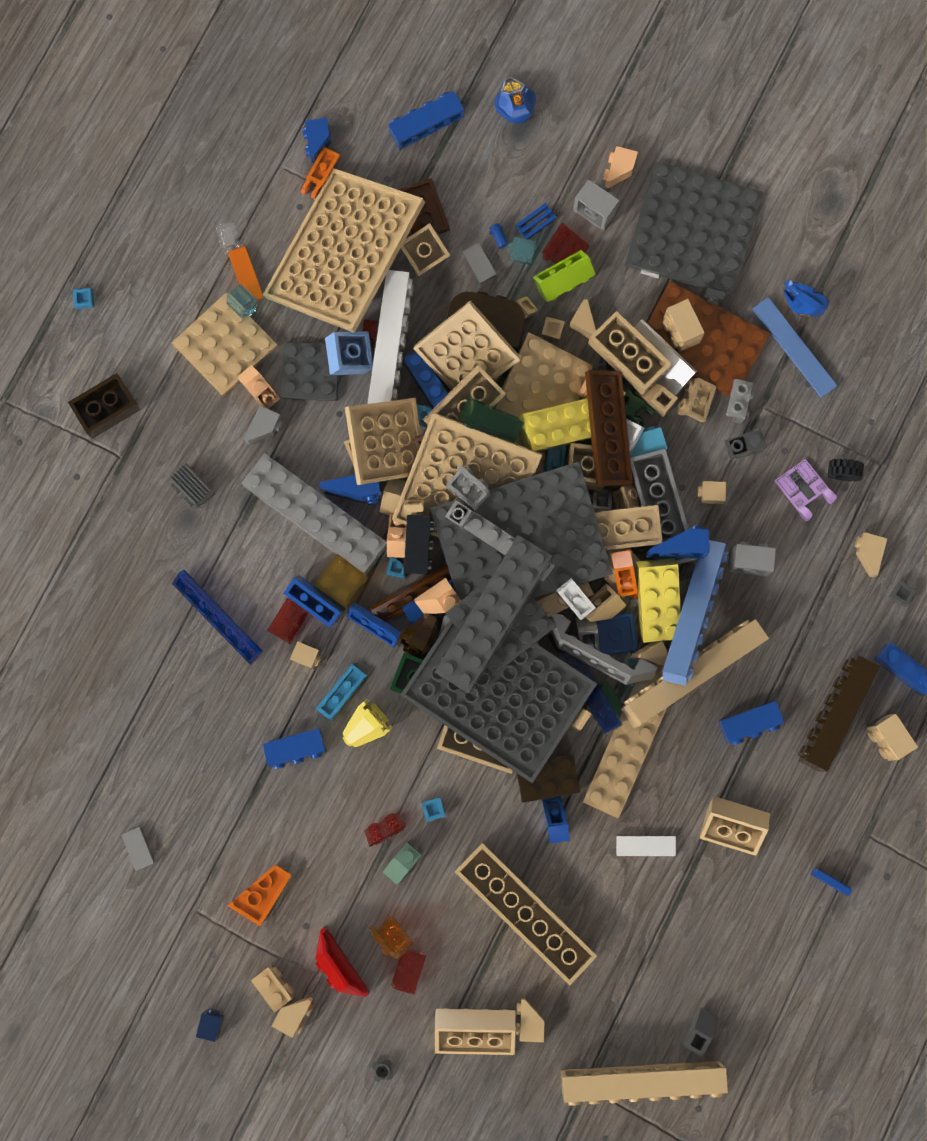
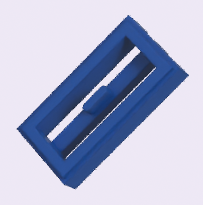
[516,203,557,240]
[810,868,852,896]

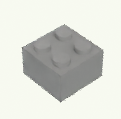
[573,179,619,231]
[729,542,776,576]

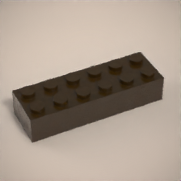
[798,655,880,772]

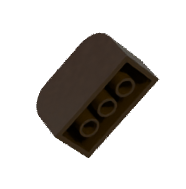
[446,291,525,353]

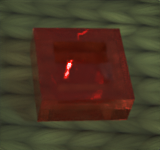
[362,319,379,341]

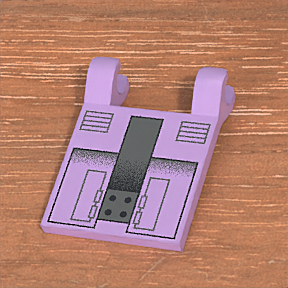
[774,459,837,521]

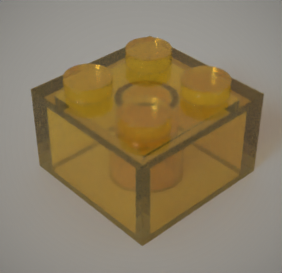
[314,554,369,610]

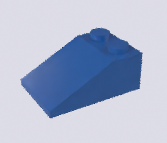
[319,475,382,505]
[645,526,709,559]

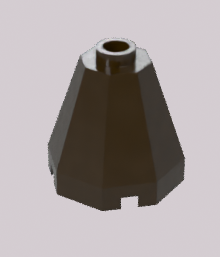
[397,614,441,660]

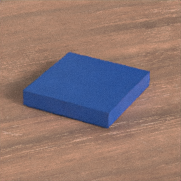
[596,612,638,655]

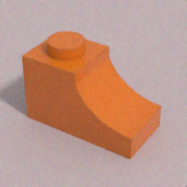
[611,550,638,597]

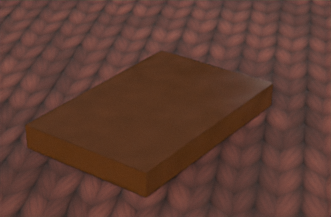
[398,178,450,235]

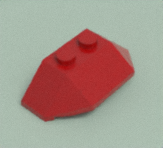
[315,926,370,997]

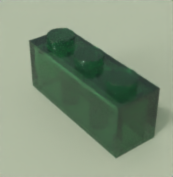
[459,397,524,443]

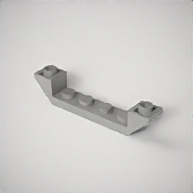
[445,500,555,582]
[550,612,658,685]

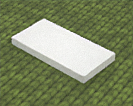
[634,319,697,396]

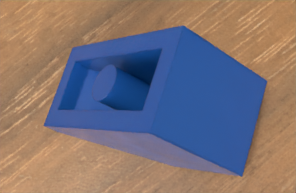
[542,796,570,844]

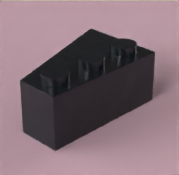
[404,515,434,575]

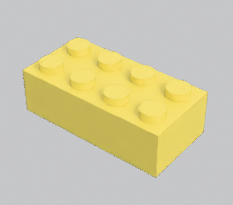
[516,399,591,452]
[636,558,681,643]

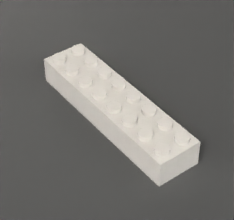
[368,270,414,404]

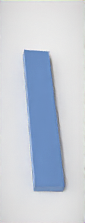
[752,297,837,398]

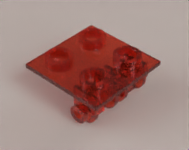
[542,222,590,264]
[364,812,406,847]

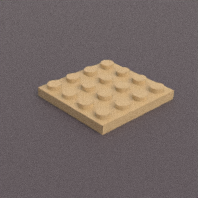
[172,293,278,397]
[413,301,521,390]
[345,398,421,485]

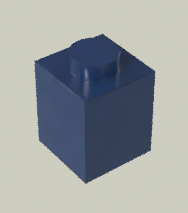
[196,1008,224,1042]

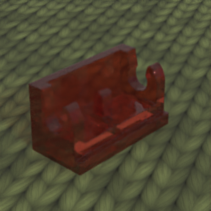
[267,598,309,644]
[391,947,426,995]

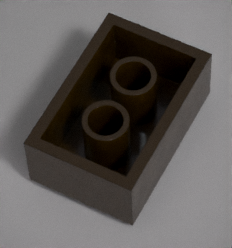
[68,373,141,439]
[516,754,581,803]

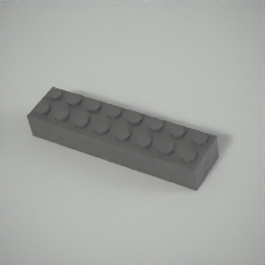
[435,535,554,693]

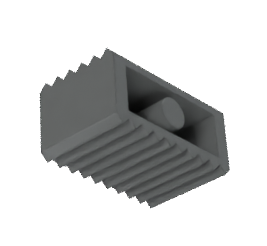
[170,463,215,508]

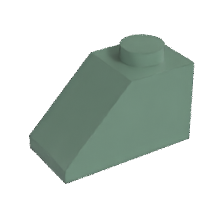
[383,842,423,885]

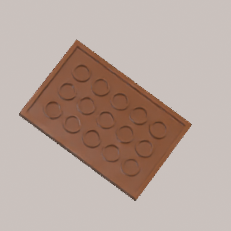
[647,281,770,397]

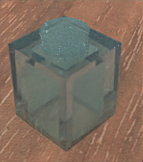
[507,237,536,265]
[226,284,257,319]

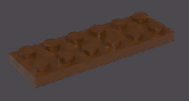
[585,370,633,486]

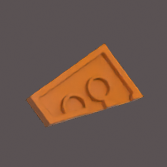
[227,864,292,926]

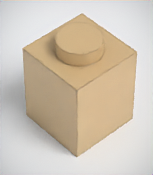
[697,481,726,504]
[290,641,322,669]

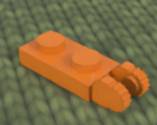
[301,146,341,200]

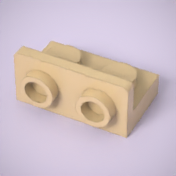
[678,378,717,422]
[251,965,294,1013]

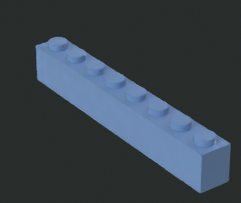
[663,540,729,686]

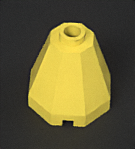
[343,699,392,748]

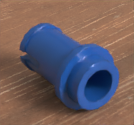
[489,223,509,249]

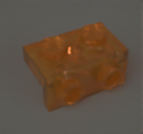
[369,915,414,960]

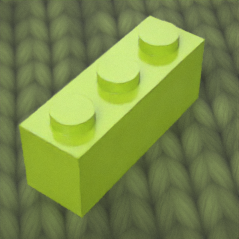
[533,250,596,302]

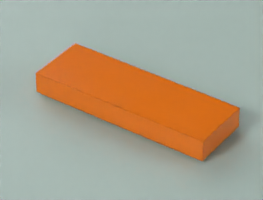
[228,246,264,304]

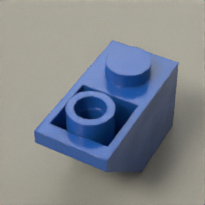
[302,118,331,163]

